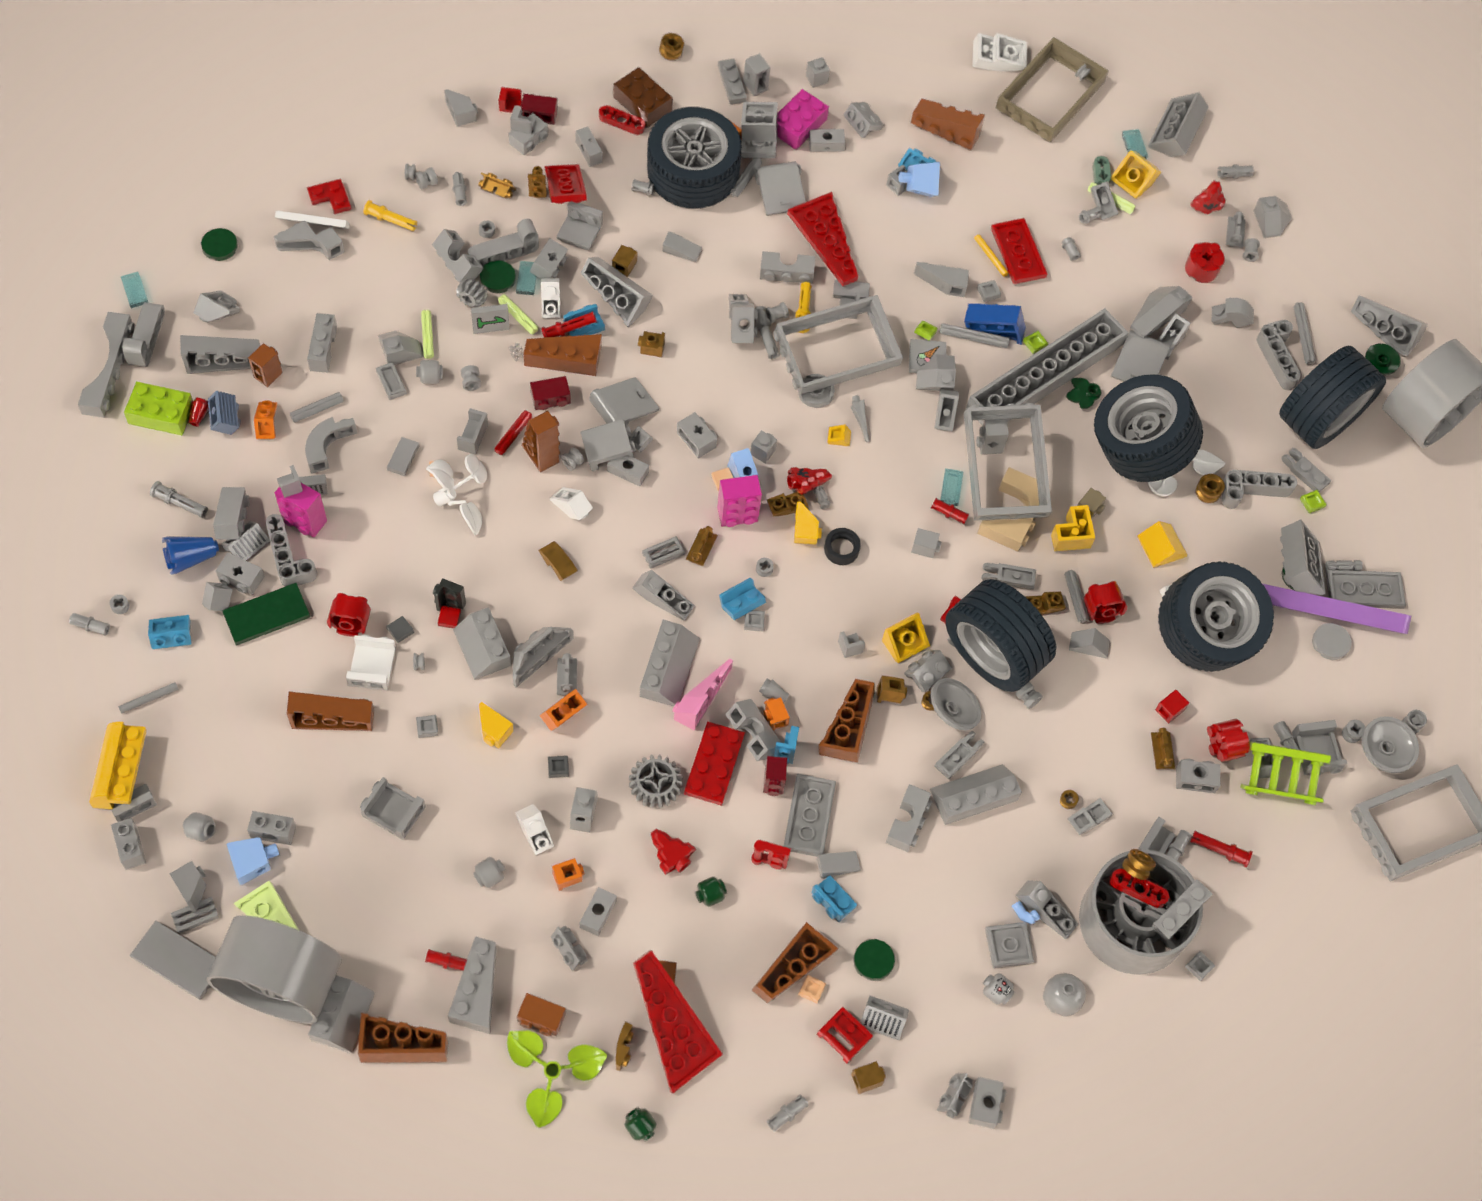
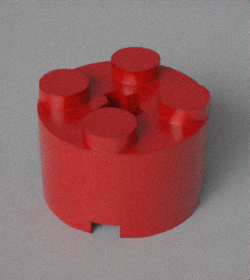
[1185,242,1225,283]
[1083,581,1128,624]
[327,593,371,637]
[1207,719,1250,762]

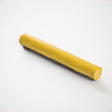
[974,234,1009,277]

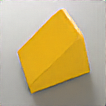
[827,424,851,446]

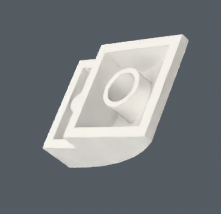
[973,33,1027,71]

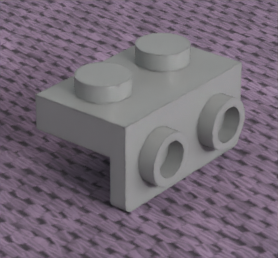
[844,102,884,138]
[904,649,952,692]

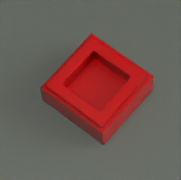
[437,606,461,628]

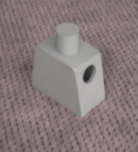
[570,787,598,833]

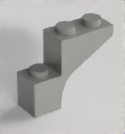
[274,220,345,260]

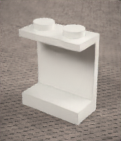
[346,635,396,691]

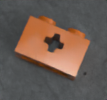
[539,689,587,731]

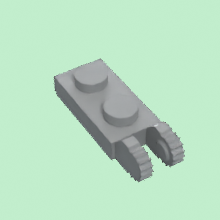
[1281,448,1331,492]
[982,563,1036,589]
[934,731,985,780]

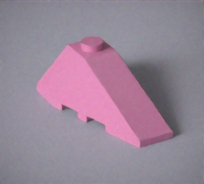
[673,659,733,730]

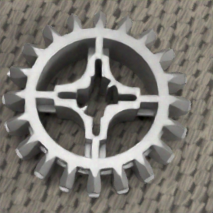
[629,755,683,808]

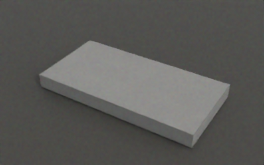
[1326,570,1406,609]
[784,774,836,857]
[130,921,216,1000]

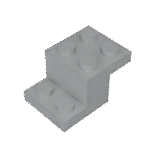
[741,102,778,158]

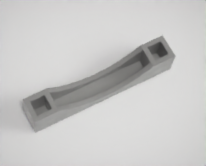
[78,312,135,418]

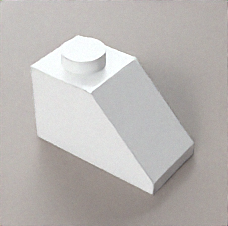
[550,487,593,520]

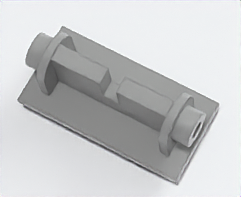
[1226,212,1246,248]
[557,653,577,695]
[551,926,587,971]
[937,1073,973,1118]

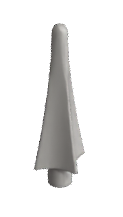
[851,395,869,442]

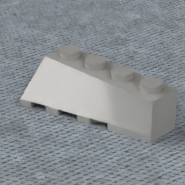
[581,257,653,327]

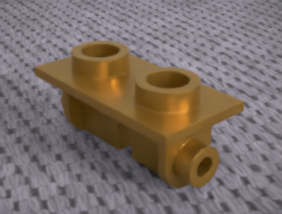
[528,166,547,198]
[478,172,517,199]
[686,526,718,566]
[1151,728,1175,769]

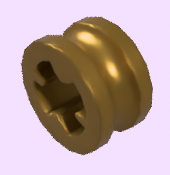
[921,691,934,711]
[1060,790,1079,809]

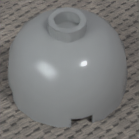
[1043,973,1086,1017]

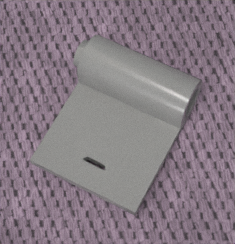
[755,161,806,216]
[1111,330,1172,381]
[589,377,660,426]

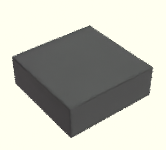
[386,616,414,643]
[548,756,569,778]

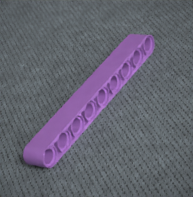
[1263,584,1412,634]

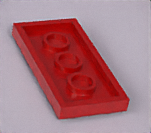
[544,164,587,204]
[991,218,1047,285]
[684,721,745,806]

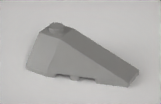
[1130,286,1193,339]
[1351,295,1428,356]

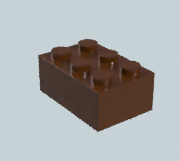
[613,67,673,128]

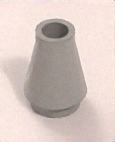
[759,678,789,703]

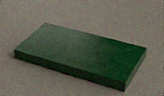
[222,583,310,646]

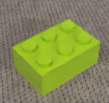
[124,381,193,436]

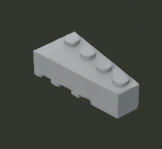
[180,335,260,374]
[448,936,497,1034]

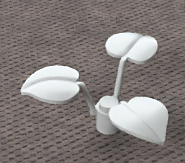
[1148,449,1225,496]
[426,454,487,536]

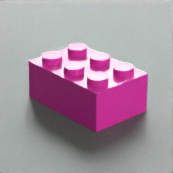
[777,89,829,150]
[717,475,762,527]
[274,482,327,538]

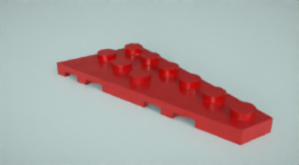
[787,192,858,287]
[633,950,723,1094]

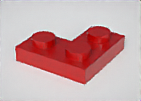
[307,179,351,214]

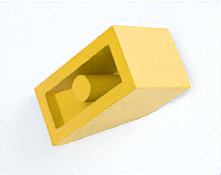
[794,502,822,545]
[479,701,514,749]

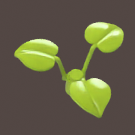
[507,1030,607,1128]

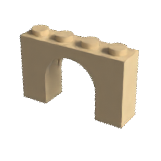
[977,467,1039,552]

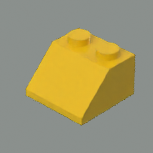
[1111,150,1162,199]

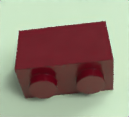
[521,94,558,125]
[530,376,571,410]
[763,756,787,796]

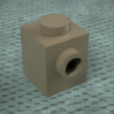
[1077,488,1106,520]

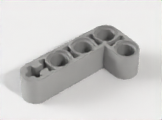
[468,219,539,267]
[123,302,165,367]
[1257,320,1301,390]
[1222,470,1297,509]
[266,514,317,586]

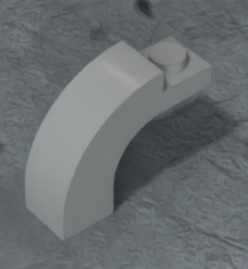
[305,417,357,474]

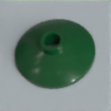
[1365,343,1401,375]

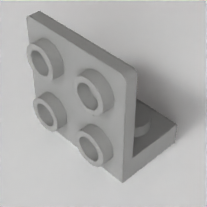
[557,202,603,250]

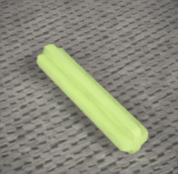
[1088,182,1135,214]
[498,294,538,335]
[421,310,434,359]

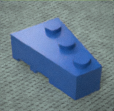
[964,303,1026,345]

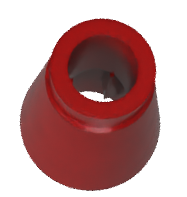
[188,397,209,427]

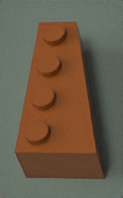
[911,98,985,150]
[523,334,602,376]
[521,411,560,473]
[819,679,875,763]
[286,691,374,731]
[752,922,838,1004]
[358,1013,448,1063]

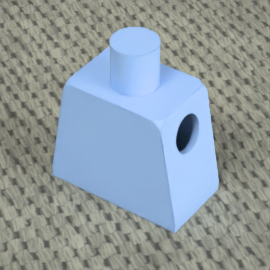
[899,162,940,197]
[727,448,759,478]
[226,837,280,885]

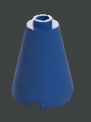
[162,536,219,575]

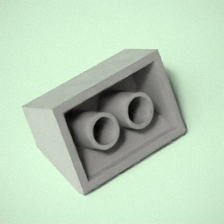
[453,607,511,680]
[308,975,375,1053]

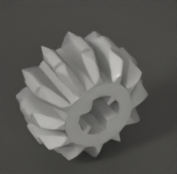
[456,278,487,308]

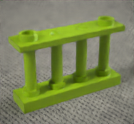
[1240,741,1331,805]

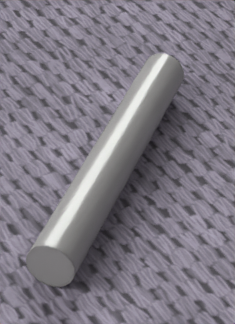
[118,682,178,714]

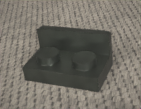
[433,578,466,612]

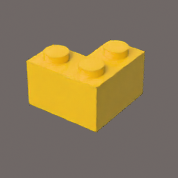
[1051,505,1095,551]

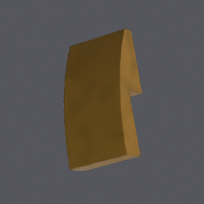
[766,492,809,517]
[538,541,578,581]
[1025,591,1066,615]
[616,1021,634,1071]

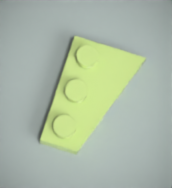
[233,881,299,930]

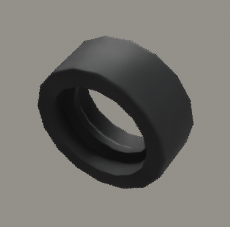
[824,528,861,565]

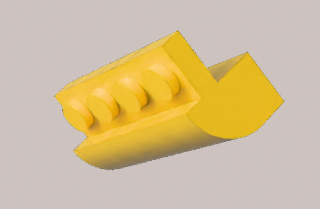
[89,722,147,809]

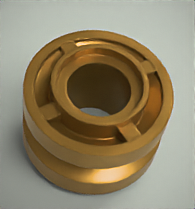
[659,33,684,60]
[1195,474,1225,503]
[1122,849,1156,880]

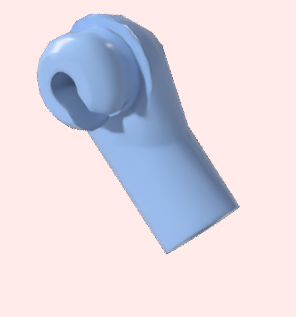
[1012,901,1040,924]

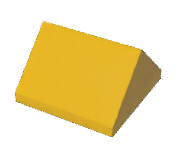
[1137,521,1187,568]
[882,612,930,663]

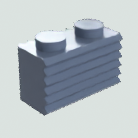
[207,391,241,435]

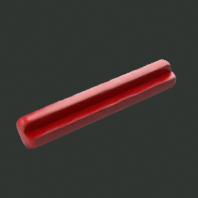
[494,410,532,455]

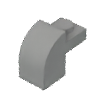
[1212,298,1254,328]

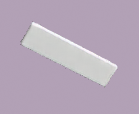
[275,211,350,229]

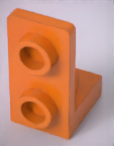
[254,400,277,439]

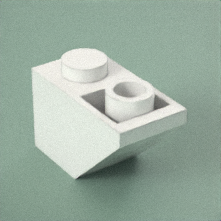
[541,278,560,318]
[515,804,554,855]

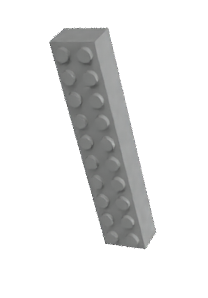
[966,308,1128,426]

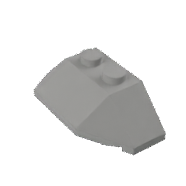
[513,627,574,688]

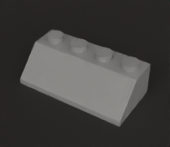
[1148,92,1209,157]
[1280,519,1325,595]
[640,620,699,707]
[930,764,1022,825]

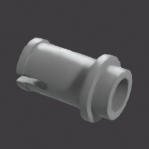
[632,179,655,195]
[1079,207,1102,224]
[1062,237,1081,261]

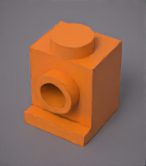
[763,697,790,730]
[552,858,585,891]

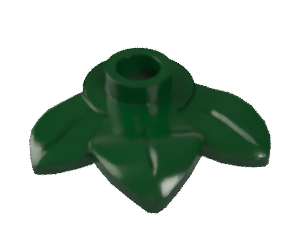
[1066,378,1101,409]

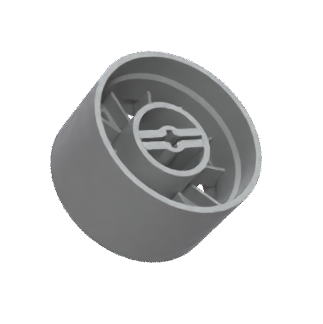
[1382,339,1482,448]
[1079,849,1203,975]
[206,915,342,1024]

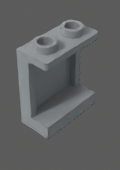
[580,419,636,471]
[1292,720,1347,775]
[360,777,426,840]

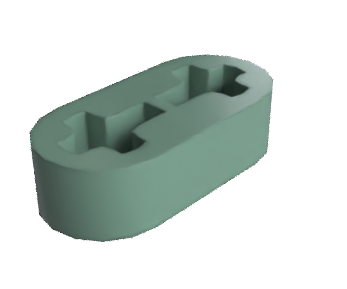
[1093,156,1111,185]

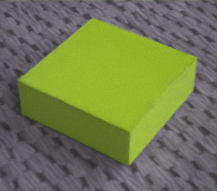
[914,321,938,341]
[1023,331,1049,354]
[1300,490,1327,514]

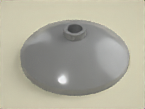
[931,678,981,730]
[1362,717,1419,773]

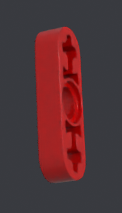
[599,105,645,135]
[1110,869,1169,908]

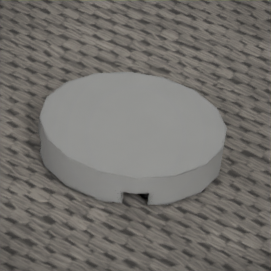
[798,374,835,408]
[1312,623,1352,660]

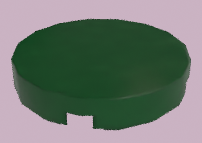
[201,228,238,261]
[480,260,516,293]
[853,939,895,981]

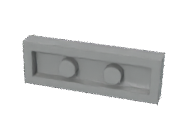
[718,59,747,105]

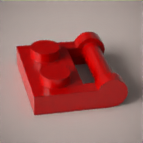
[751,840,791,870]
[816,1007,873,1064]

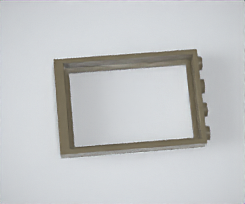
[996,37,1109,142]

